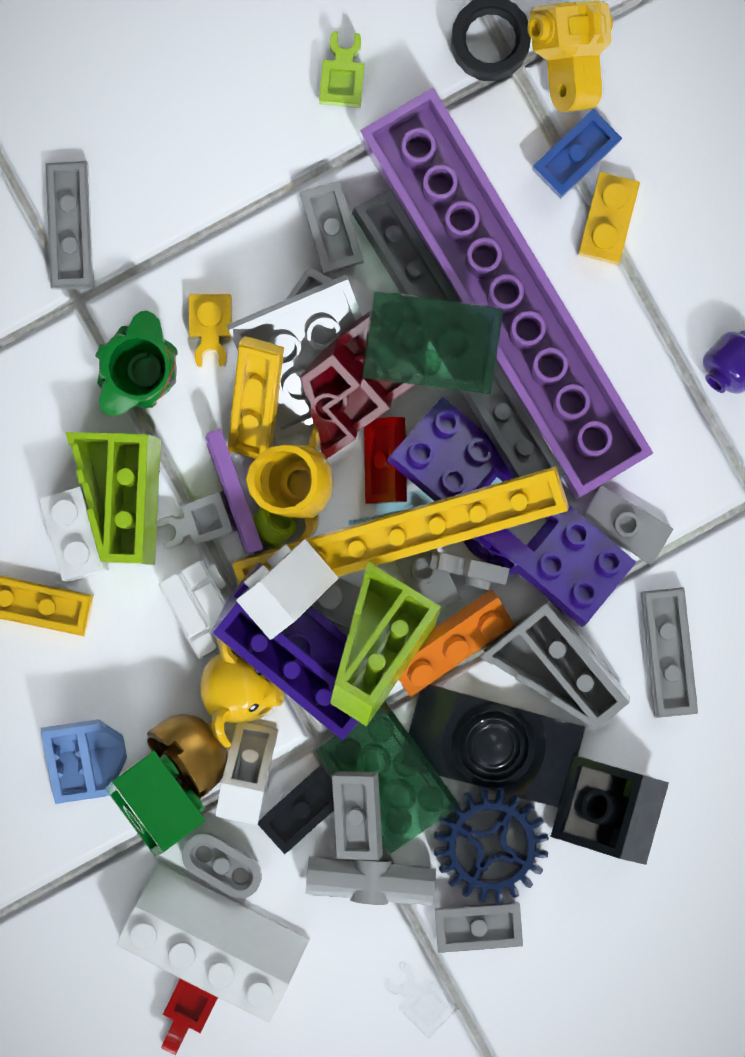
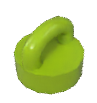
[253,507,297,548]

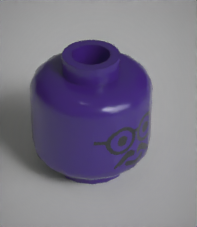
[703,331,745,394]

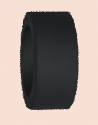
[451,0,531,81]

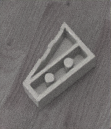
[480,599,631,730]

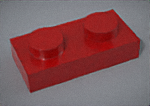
[364,416,407,504]

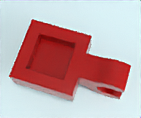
[160,978,218,1056]

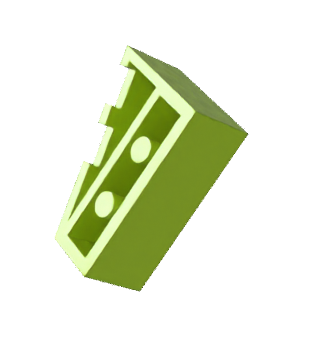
[65,432,161,565]
[330,562,441,726]

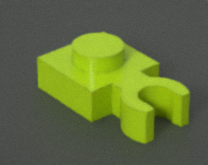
[319,31,365,108]

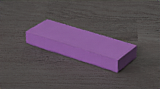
[205,428,263,556]

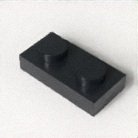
[258,765,334,855]

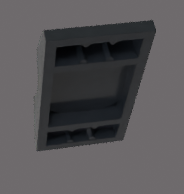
[400,684,586,807]

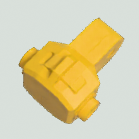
[528,0,613,112]

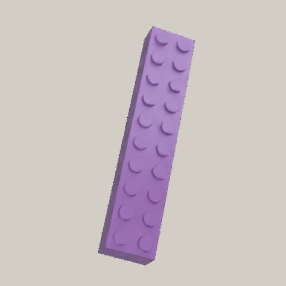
[360,87,654,500]

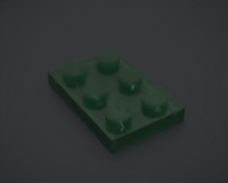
[361,290,503,394]
[315,701,460,854]

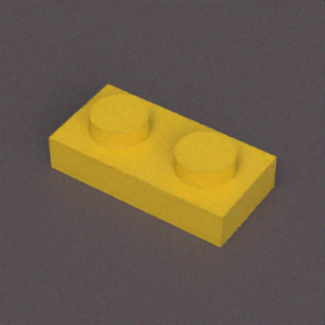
[578,172,640,265]

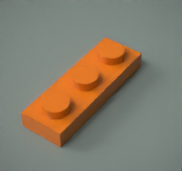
[399,589,515,697]

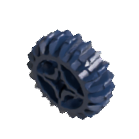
[434,787,549,903]

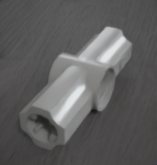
[305,856,436,906]

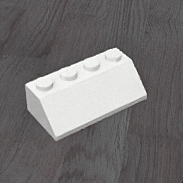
[115,863,310,1024]

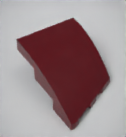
[301,309,427,459]

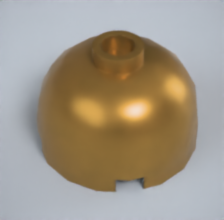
[146,714,228,799]

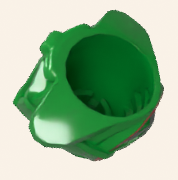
[95,310,178,416]

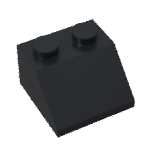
[550,755,669,865]

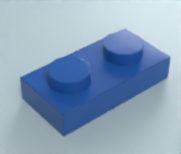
[532,108,623,199]

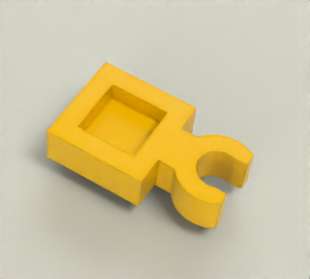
[189,294,232,368]

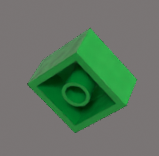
[105,751,206,857]

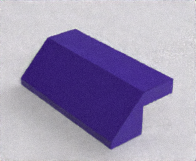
[211,562,359,741]

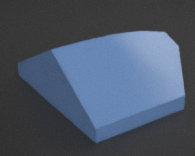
[41,719,127,804]

